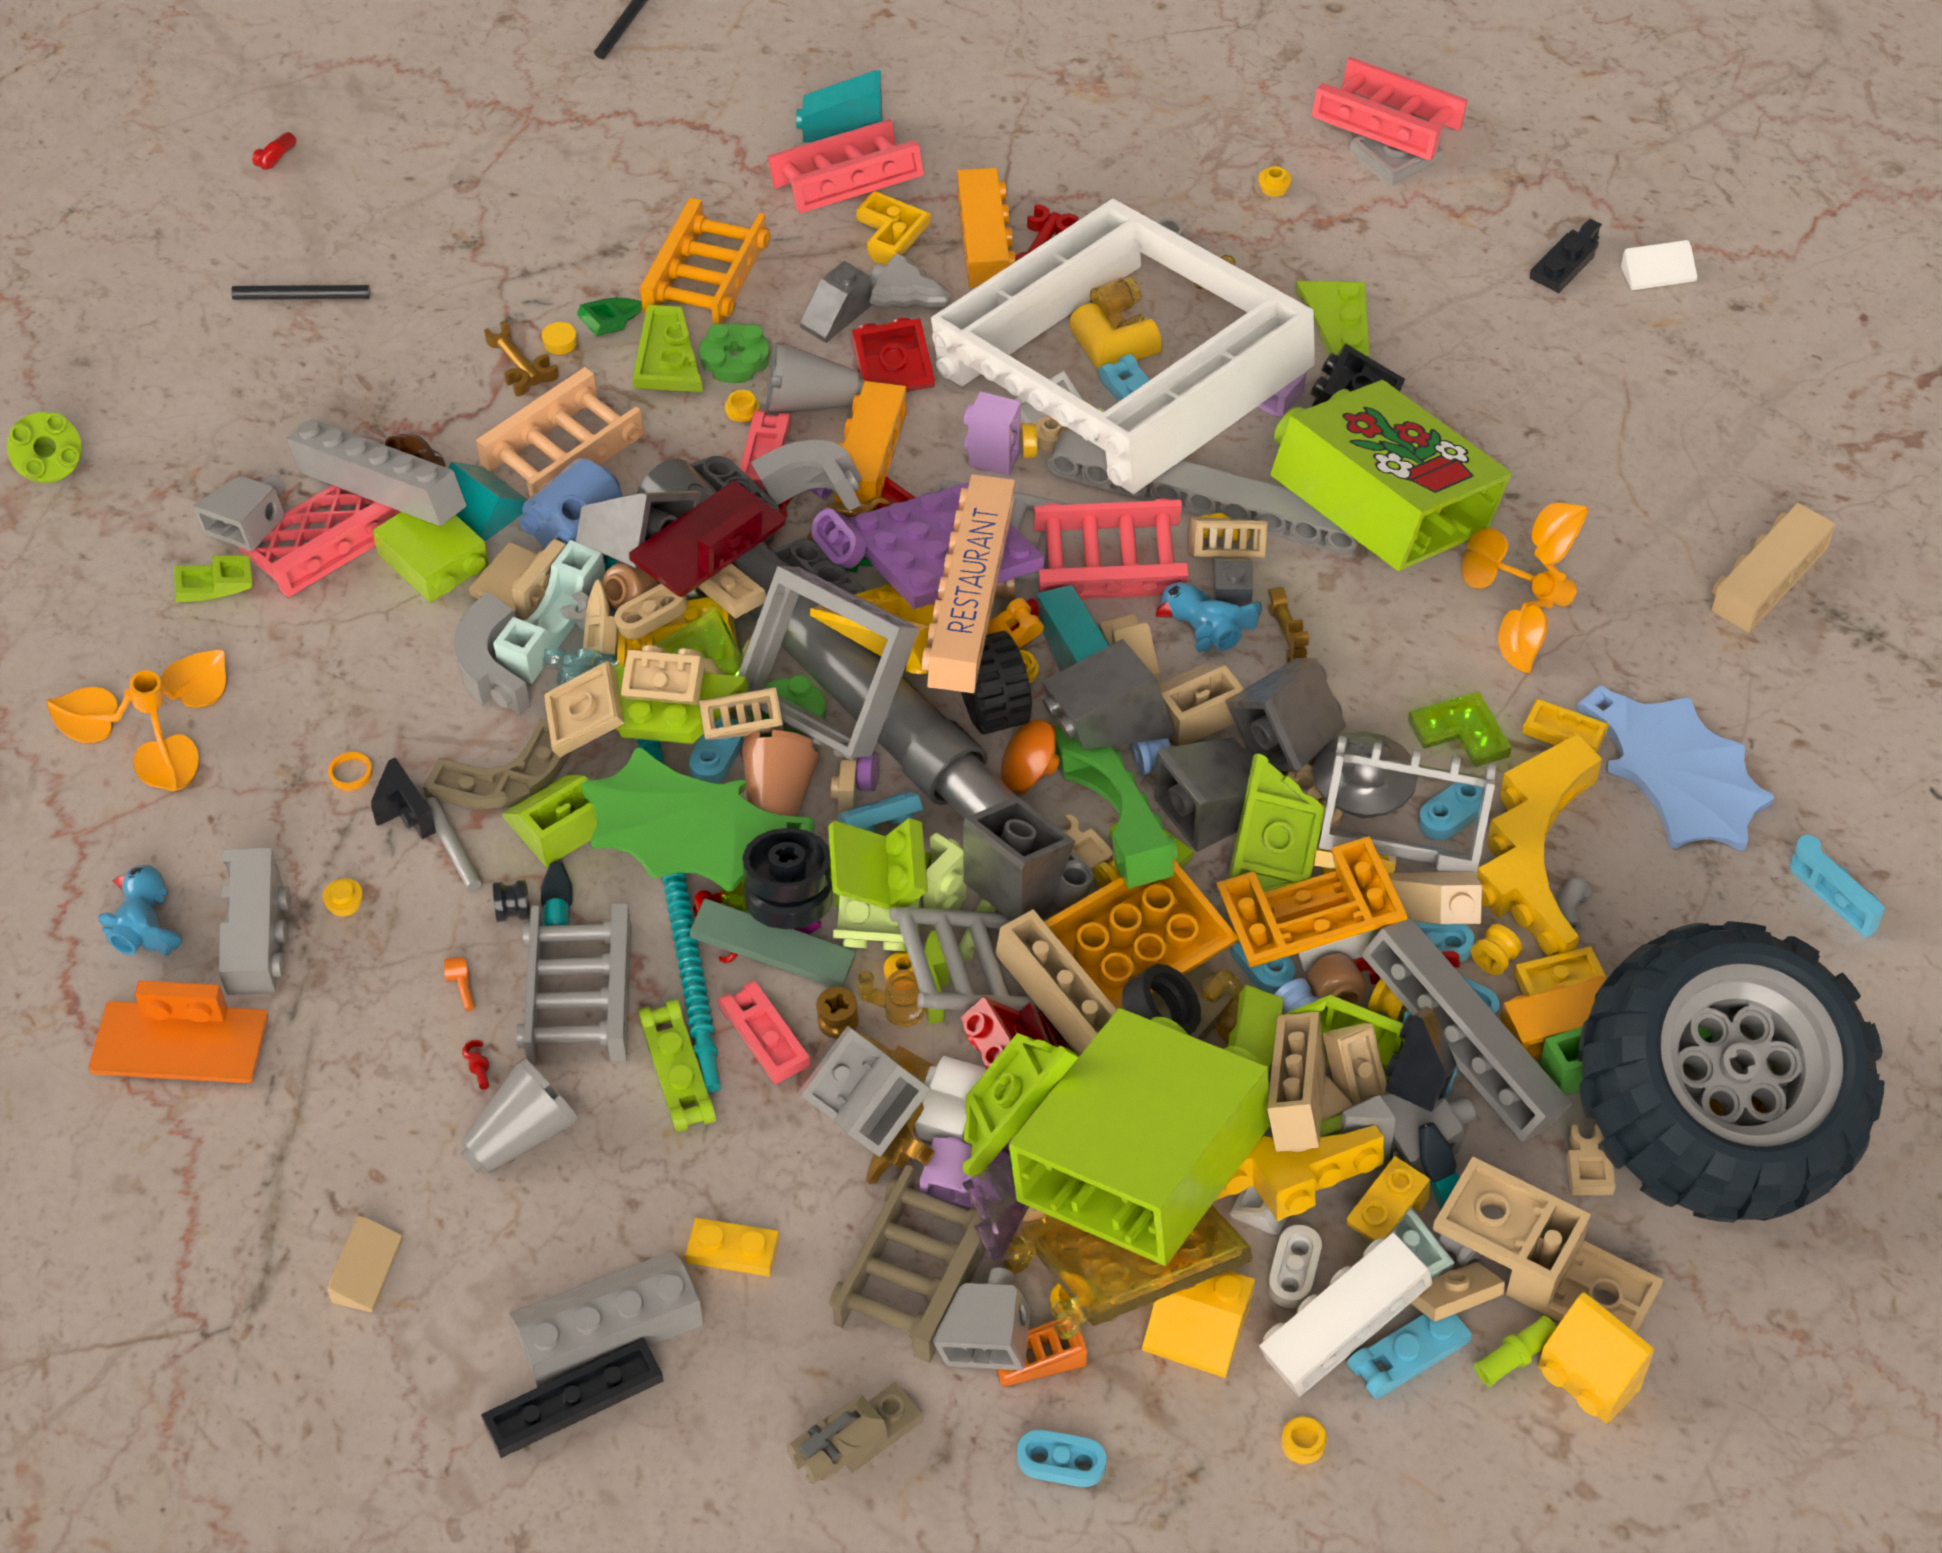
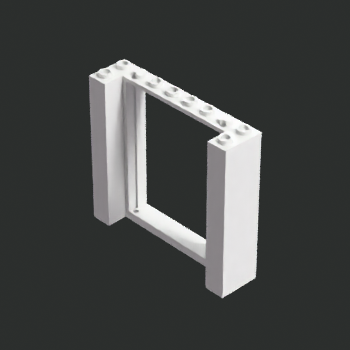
[931,198,1315,494]

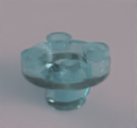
[542,649,618,686]

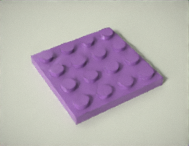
[848,482,1044,609]

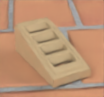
[1188,517,1268,558]
[699,687,784,740]

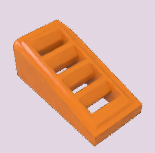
[996,1315,1087,1388]

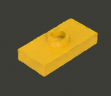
[1522,698,1609,754]

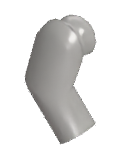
[1555,877,1593,931]

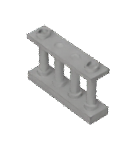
[517,903,632,1064]

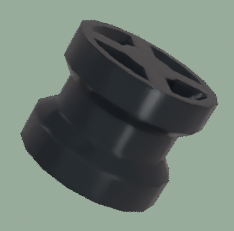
[493,879,530,922]

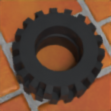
[961,630,1032,734]

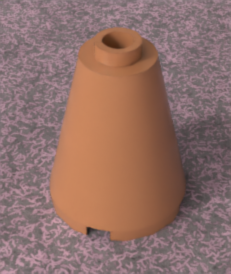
[742,730,820,816]

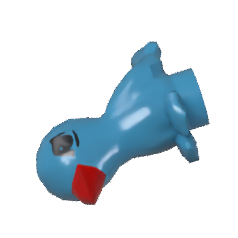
[1156,582,1262,653]
[98,865,181,956]

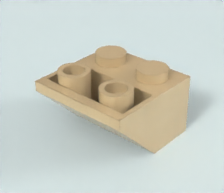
[1158,664,1244,746]

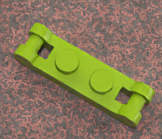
[637,999,716,1133]

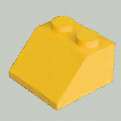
[1142,1253,1256,1378]
[1538,1292,1655,1424]

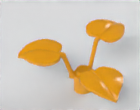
[1461,502,1590,674]
[47,650,226,792]

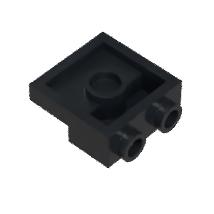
[1310,343,1405,407]

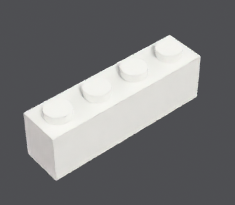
[1259,1232,1433,1398]

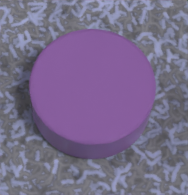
[856,752,879,791]

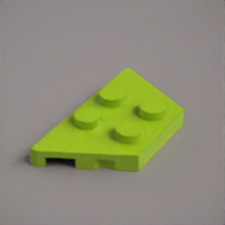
[614,666,749,744]
[1222,754,1325,904]
[963,1033,1079,1179]

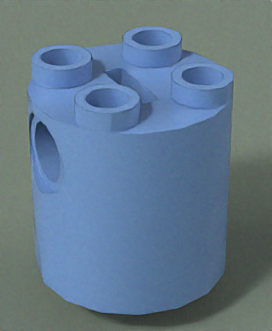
[518,458,624,550]

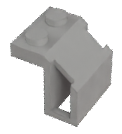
[798,1026,931,1157]

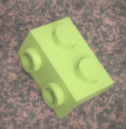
[923,832,966,928]

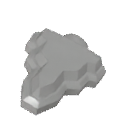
[870,254,952,309]

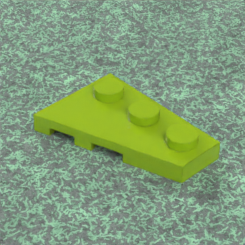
[1295,281,1370,357]

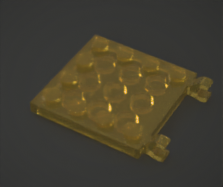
[999,1205,1253,1339]

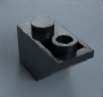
[1385,1006,1457,1112]

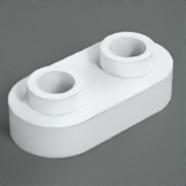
[1268,1225,1322,1309]

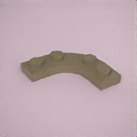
[423,719,570,810]

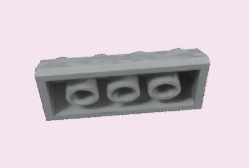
[509,1251,703,1388]

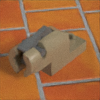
[787,1382,923,1484]

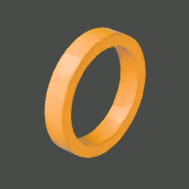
[328,752,373,791]

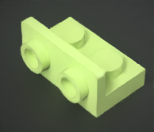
[833,895,922,951]

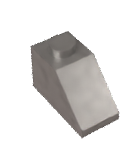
[800,261,872,343]
[1213,557,1253,607]

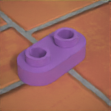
[811,508,866,568]

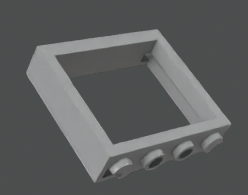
[736,566,920,761]

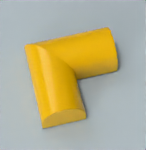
[856,191,931,265]
[1069,303,1162,371]

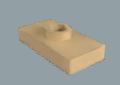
[1410,1262,1505,1322]

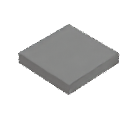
[1349,135,1443,185]

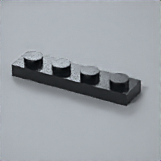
[481,1338,664,1459]

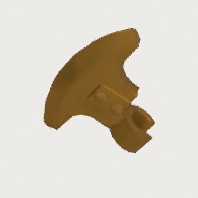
[825,497,890,516]
[866,1102,936,1184]

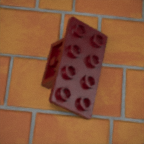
[629,481,786,597]

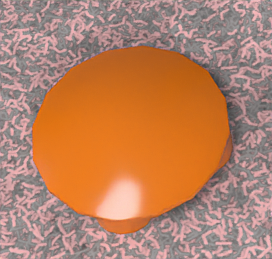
[1001,720,1059,795]

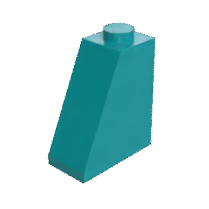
[796,70,883,143]

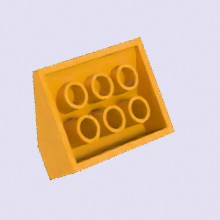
[1044,859,1239,1009]

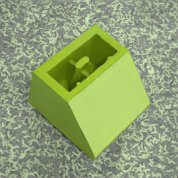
[502,775,597,867]

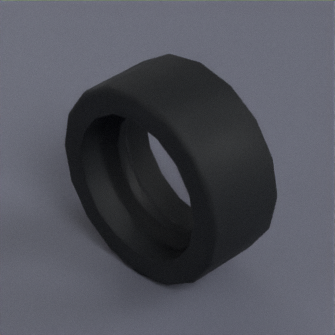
[1122,964,1201,1035]

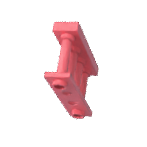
[1312,57,1468,161]
[767,119,924,213]
[1034,498,1189,599]

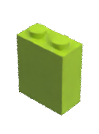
[372,512,489,603]

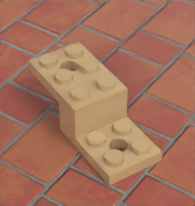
[1433,1156,1664,1334]

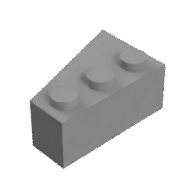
[219,847,291,995]

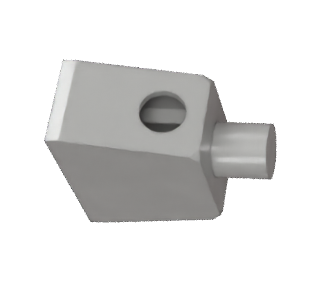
[193,474,285,551]
[1381,1094,1476,1174]
[933,1267,1031,1370]

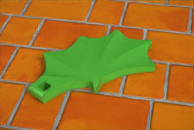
[581,748,815,892]

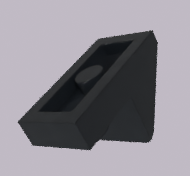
[371,757,436,839]

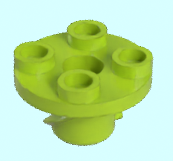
[7,412,82,484]

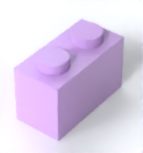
[964,391,1021,476]

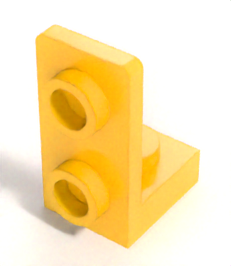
[1347,1156,1430,1242]

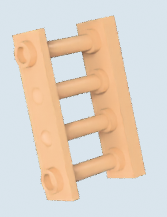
[476,367,644,498]

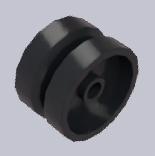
[742,828,833,930]

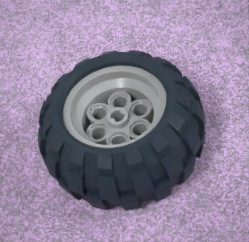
[1578,921,1885,1223]

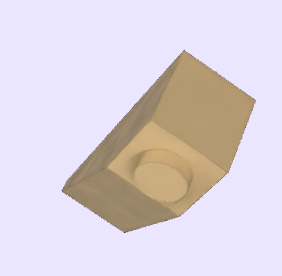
[1388,871,1482,924]

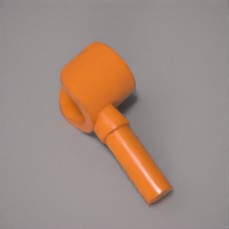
[444,957,475,1011]

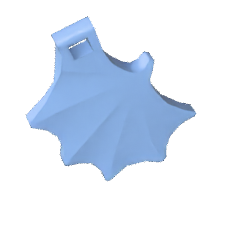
[1577,685,1774,851]

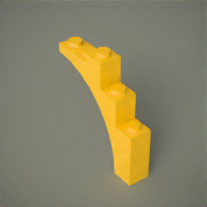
[1477,733,1602,956]
[1215,1125,1384,1221]

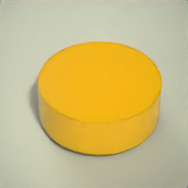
[542,322,577,355]
[1021,422,1038,459]
[1281,1416,1327,1464]

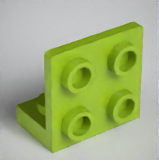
[828,818,928,910]

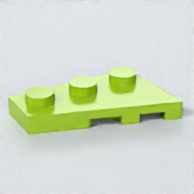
[632,305,703,392]

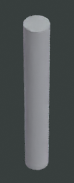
[425,797,482,892]

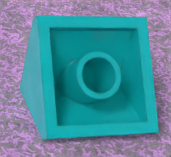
[448,461,528,542]

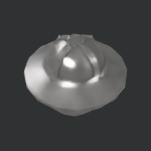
[1312,731,1418,819]

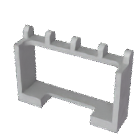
[1318,735,1496,875]

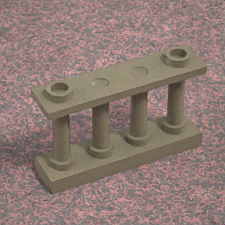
[830,1164,1000,1363]

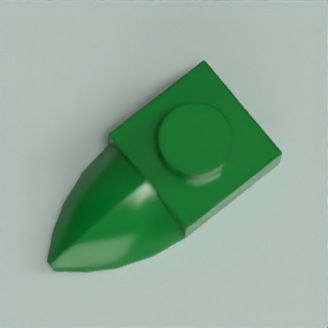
[577,297,643,336]

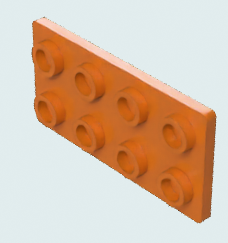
[88,980,269,1083]

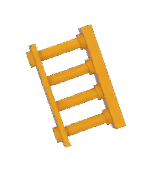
[640,197,770,325]

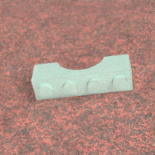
[494,540,605,684]

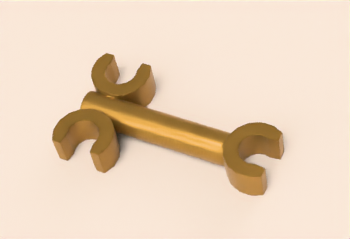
[484,321,559,397]
[1268,587,1309,663]

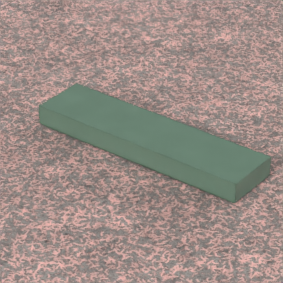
[690,899,856,987]

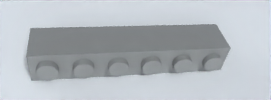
[286,419,466,526]
[1361,918,1573,1142]

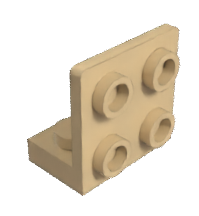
[469,539,566,620]
[621,645,726,705]

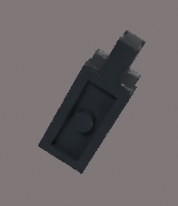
[1529,218,1602,293]

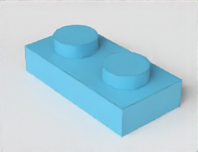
[837,791,923,832]

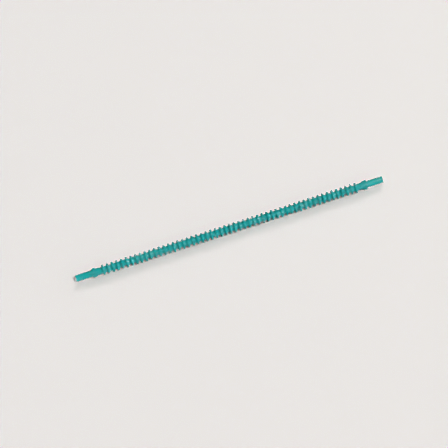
[603,555,721,1093]

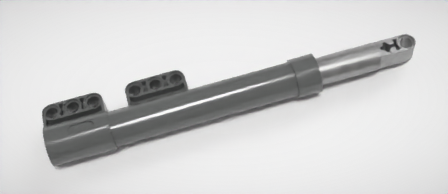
[637,456,1093,912]

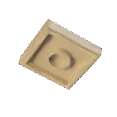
[544,661,625,758]

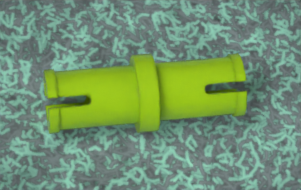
[1473,1315,1557,1387]

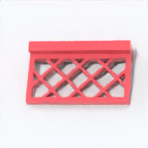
[238,485,401,598]

